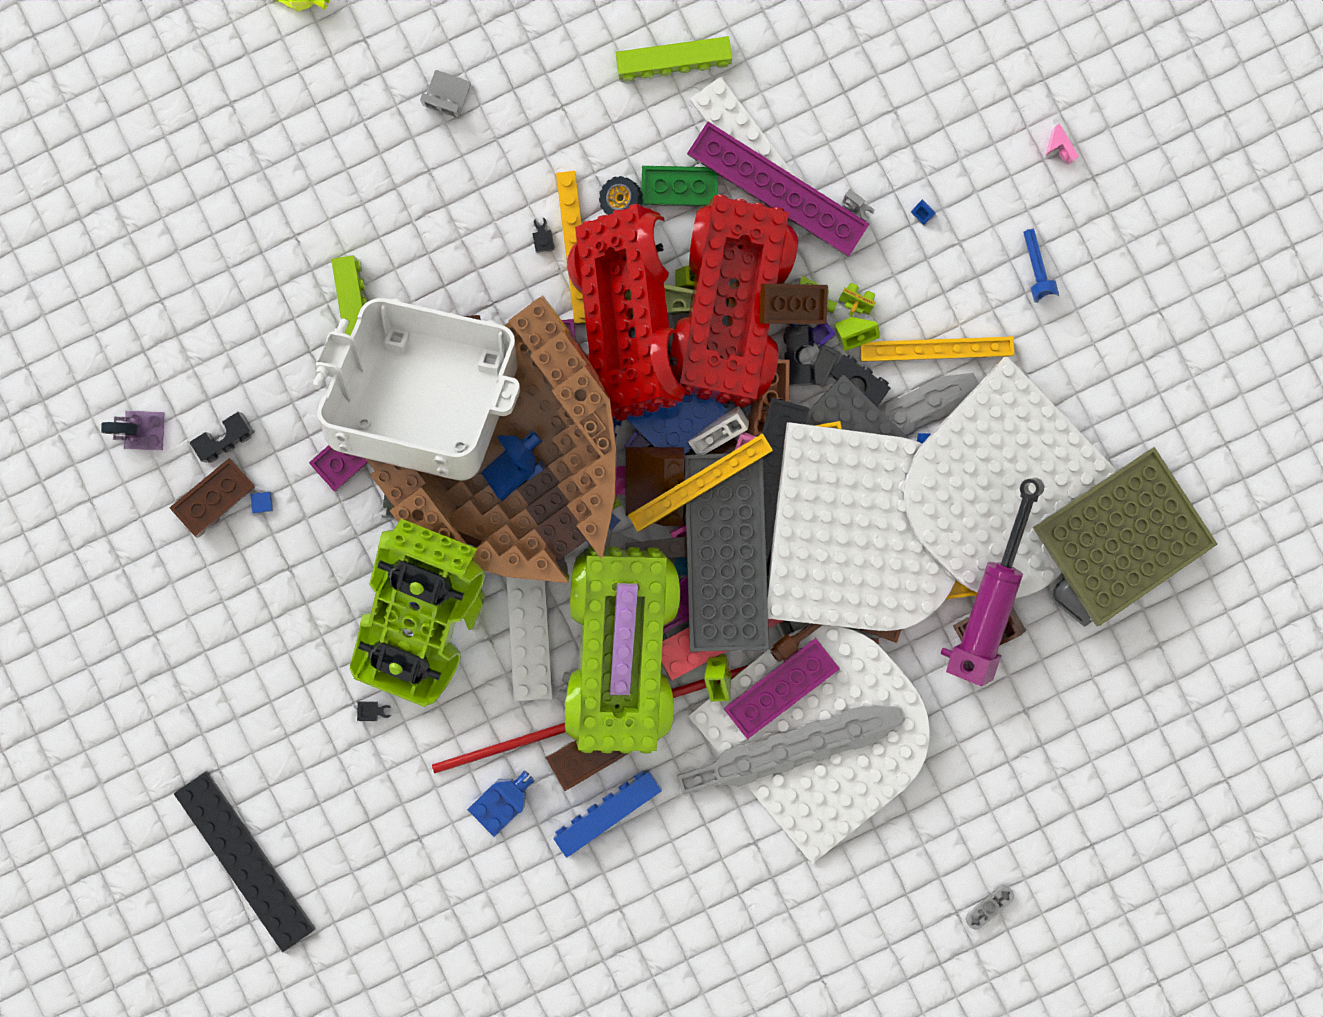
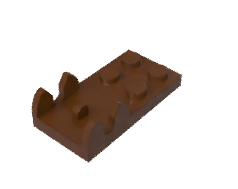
[760,284,828,324]
[169,458,255,538]
[545,740,629,792]

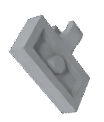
[842,189,875,222]

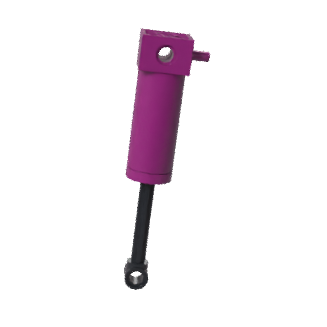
[941,477,1045,687]

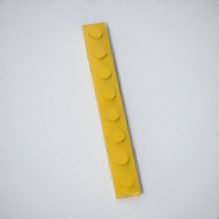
[556,171,586,324]
[860,336,1014,362]
[628,434,773,532]

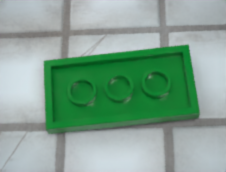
[641,166,718,206]

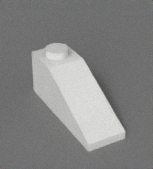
[688,406,749,455]

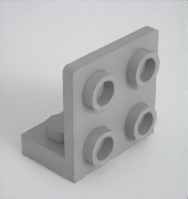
[420,70,471,118]

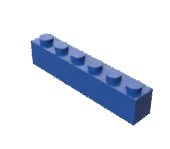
[553,770,662,858]

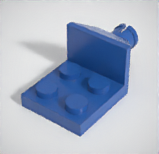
[481,430,543,501]
[467,770,535,837]

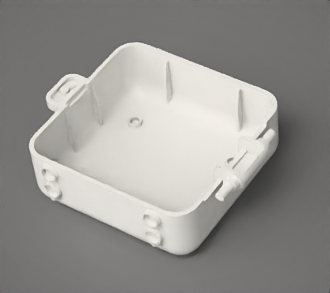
[312,298,520,481]

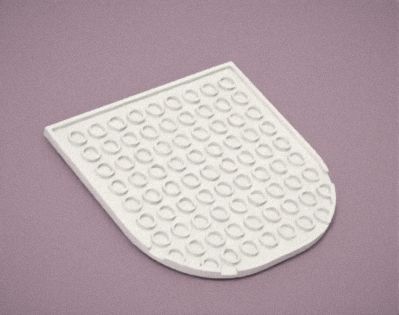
[904,357,1117,598]
[767,422,956,631]
[688,625,930,864]

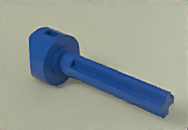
[1023,228,1059,303]

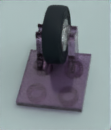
[101,411,165,450]

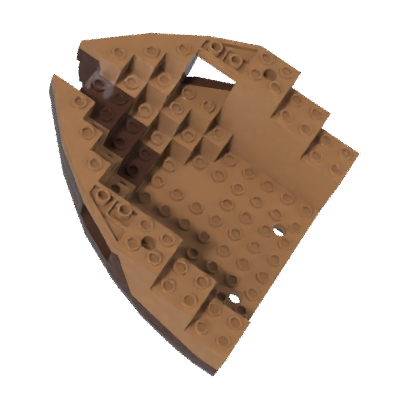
[365,296,616,583]

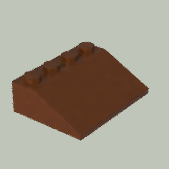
[626,447,684,526]

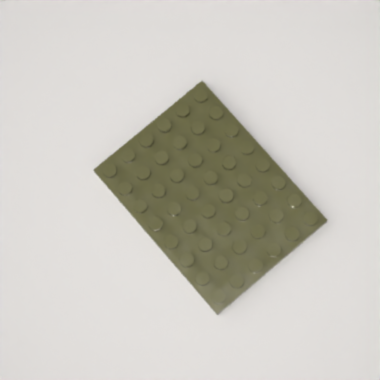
[1033,447,1218,627]

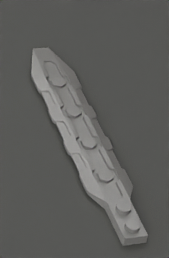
[878,373,979,435]
[677,706,904,794]

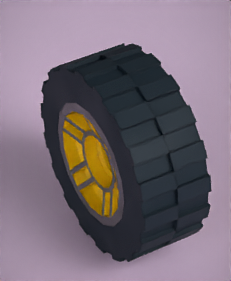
[599,176,643,215]

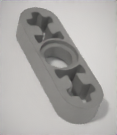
[966,885,1014,930]

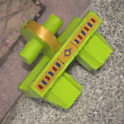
[838,283,876,316]

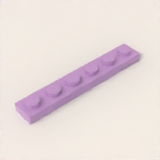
[610,583,638,695]

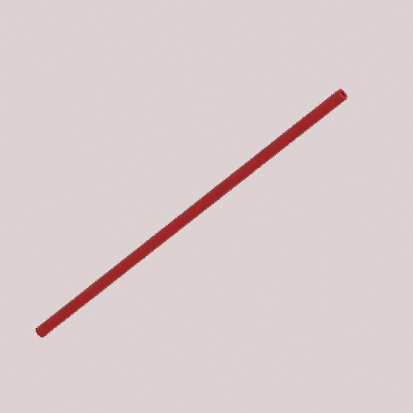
[432,665,748,774]

